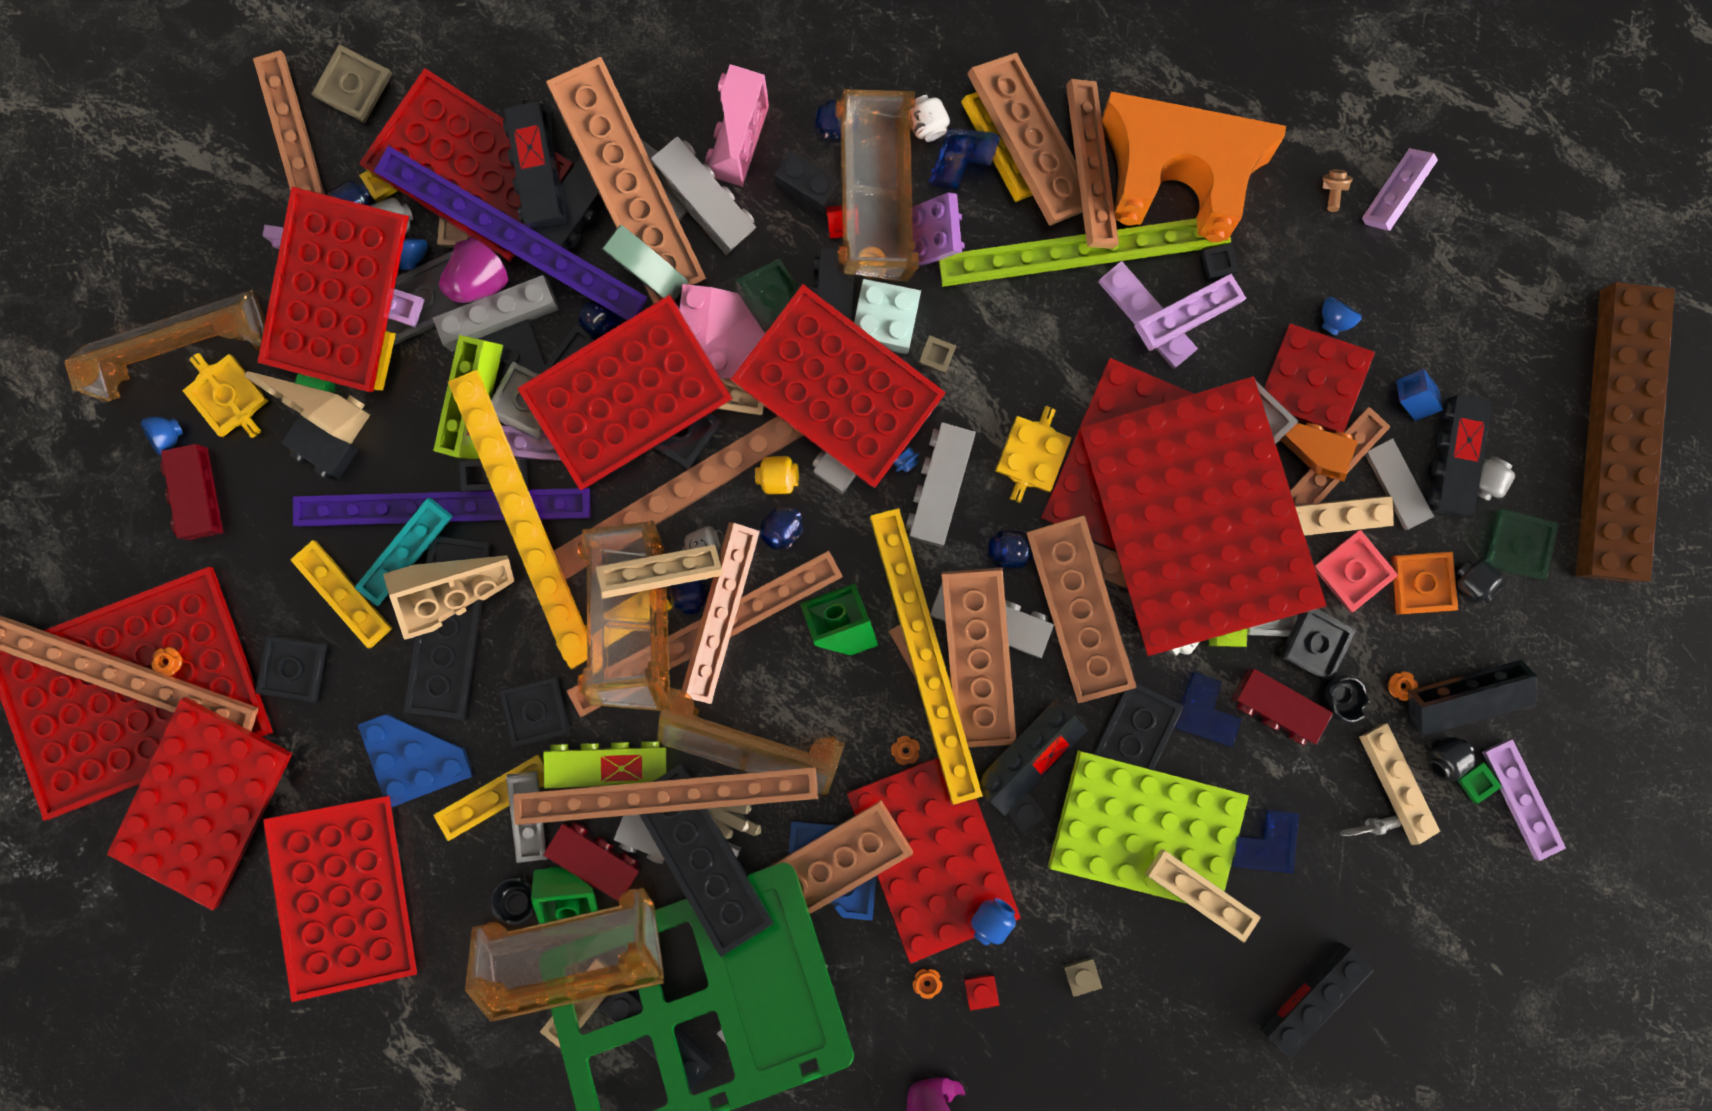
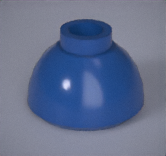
[399,238,428,270]
[1322,297,1362,336]
[141,416,183,456]

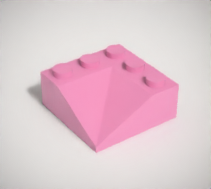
[705,64,769,187]
[680,284,772,380]

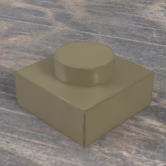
[918,335,956,375]
[1063,957,1102,997]

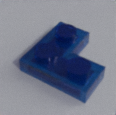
[929,128,1000,189]
[1174,672,1242,747]
[1231,809,1299,874]

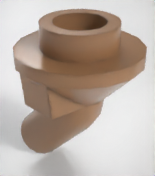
[1322,169,1353,212]

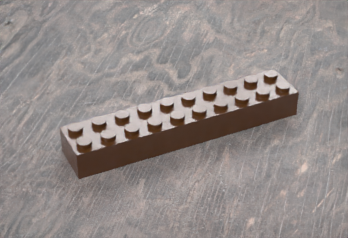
[1576,282,1675,583]

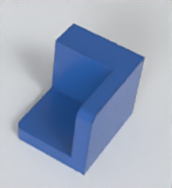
[1396,369,1443,421]

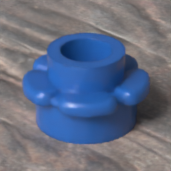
[894,447,919,473]

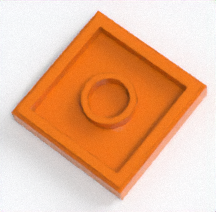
[1391,552,1458,615]

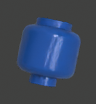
[971,898,1016,945]

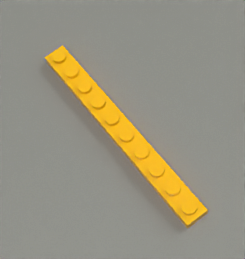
[448,370,594,660]
[870,508,982,805]

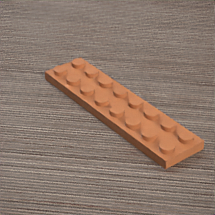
[546,57,706,304]

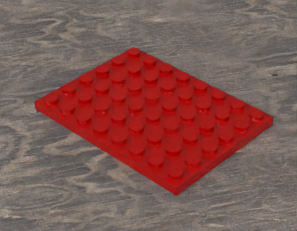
[1080,376,1327,656]
[0,567,273,821]

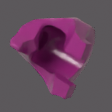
[439,237,508,303]
[906,1078,965,1111]

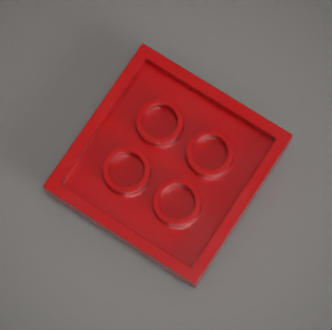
[1264,323,1375,433]

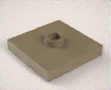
[311,44,393,123]

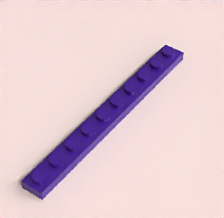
[374,146,647,320]
[293,488,591,527]

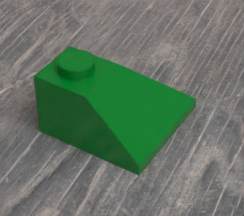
[800,583,878,656]
[531,867,603,936]

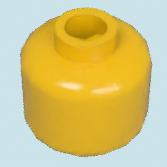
[755,456,799,494]

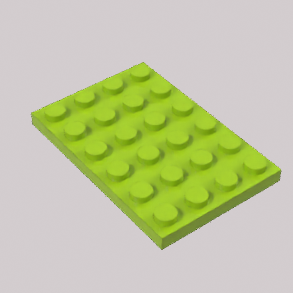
[1048,750,1249,903]

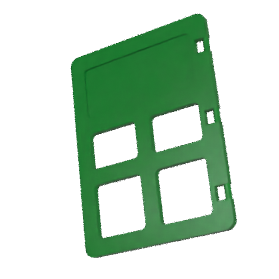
[540,863,854,1111]

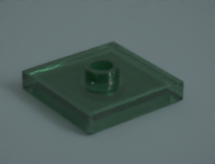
[732,259,799,332]
[1486,509,1559,581]

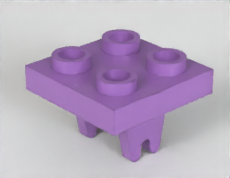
[909,192,965,266]

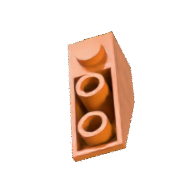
[1280,423,1358,482]

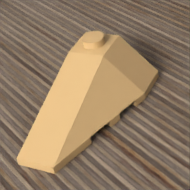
[244,371,370,444]
[383,555,515,640]

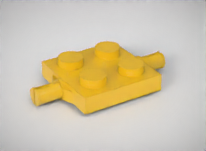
[182,353,269,438]
[995,406,1071,503]

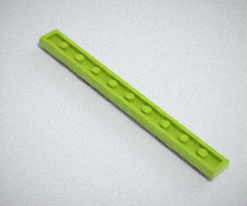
[938,218,1231,287]

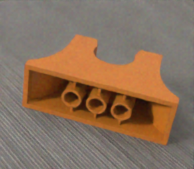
[1102,91,1286,243]

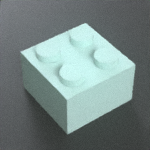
[854,279,921,355]

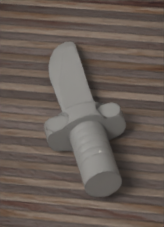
[1340,815,1401,836]

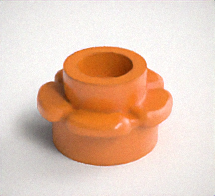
[151,647,182,676]
[1388,671,1418,701]
[891,736,920,765]
[913,969,942,999]

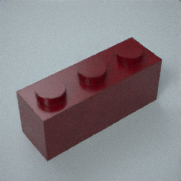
[160,444,223,540]
[1230,669,1333,746]
[543,820,643,902]

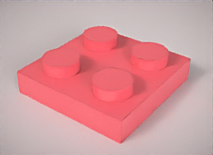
[1314,529,1398,613]

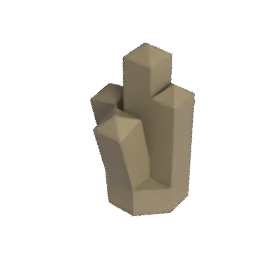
[708,805,761,839]

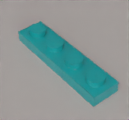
[354,497,453,607]

